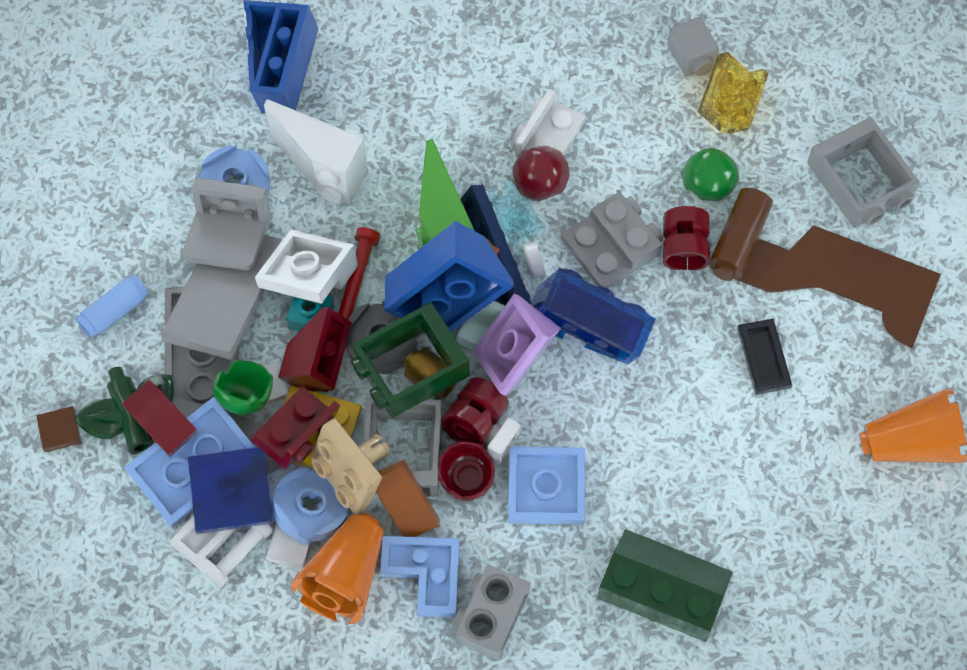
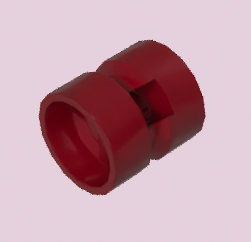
[663,206,710,271]
[441,377,509,445]

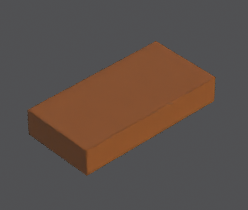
[376,460,440,537]

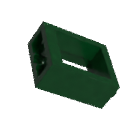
[351,302,470,418]

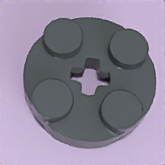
[346,301,418,374]

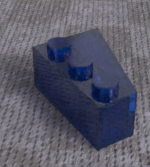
[531,267,656,365]

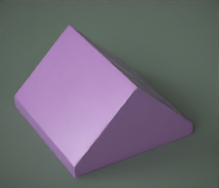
[472,294,561,396]

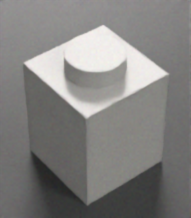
[667,16,719,77]

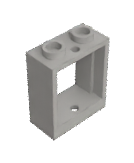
[807,117,919,228]
[363,395,443,497]

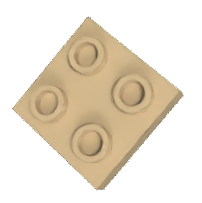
[311,418,390,515]

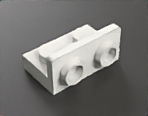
[513,89,586,158]

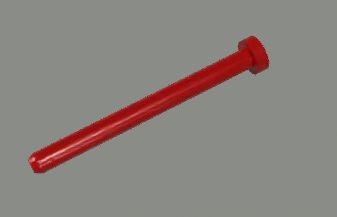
[323,227,381,392]

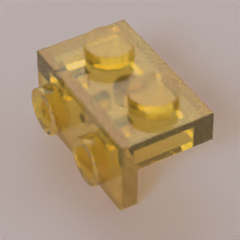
[697,52,769,134]

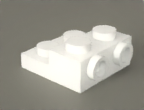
[255,229,358,304]

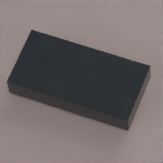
[737,318,792,395]

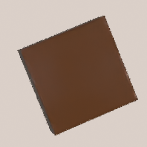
[36,406,82,453]

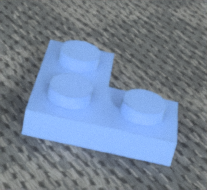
[380,536,460,618]

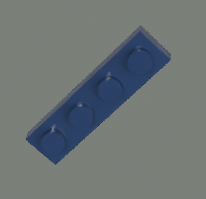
[460,184,533,306]

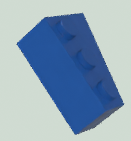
[243,0,319,113]

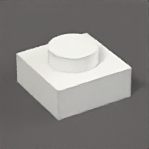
[485,417,521,466]

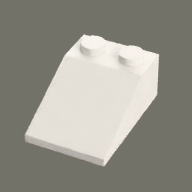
[264,99,368,205]

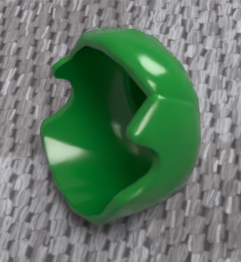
[681,148,739,201]
[213,360,273,416]

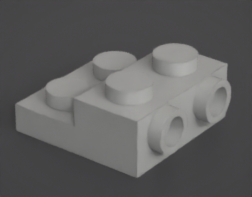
[561,191,663,292]

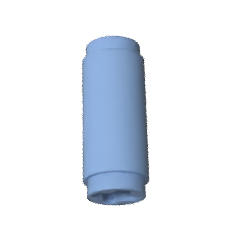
[75,274,149,339]

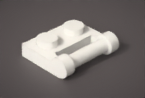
[169,485,273,588]

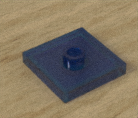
[188,447,274,534]

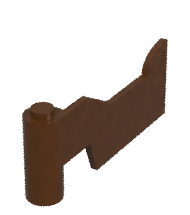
[709,188,941,348]

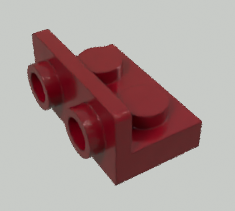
[251,386,340,470]

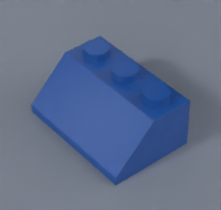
[384,221,514,332]

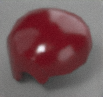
[512,146,570,201]
[438,440,495,501]

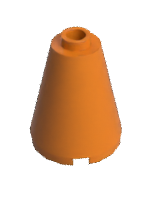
[859,388,967,463]
[291,513,384,624]

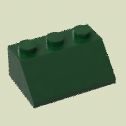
[597,529,733,642]

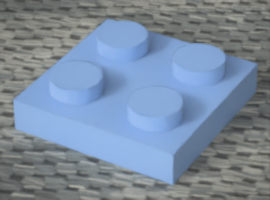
[508,446,585,525]

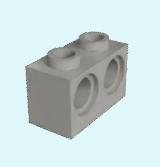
[452,564,530,661]

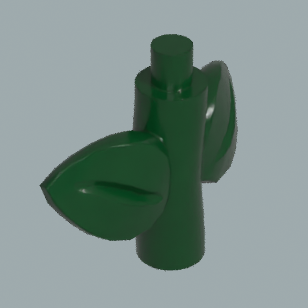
[75,366,174,454]

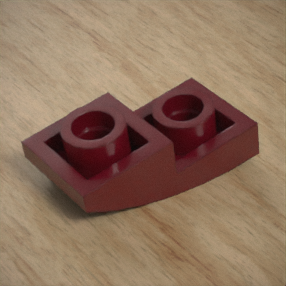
[121,379,199,457]

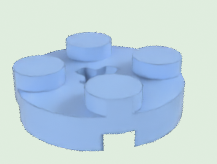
[198,146,270,195]
[272,467,348,545]

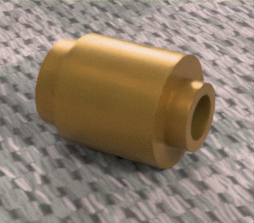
[403,347,457,400]

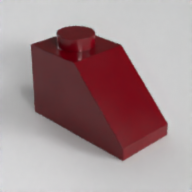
[278,307,352,392]

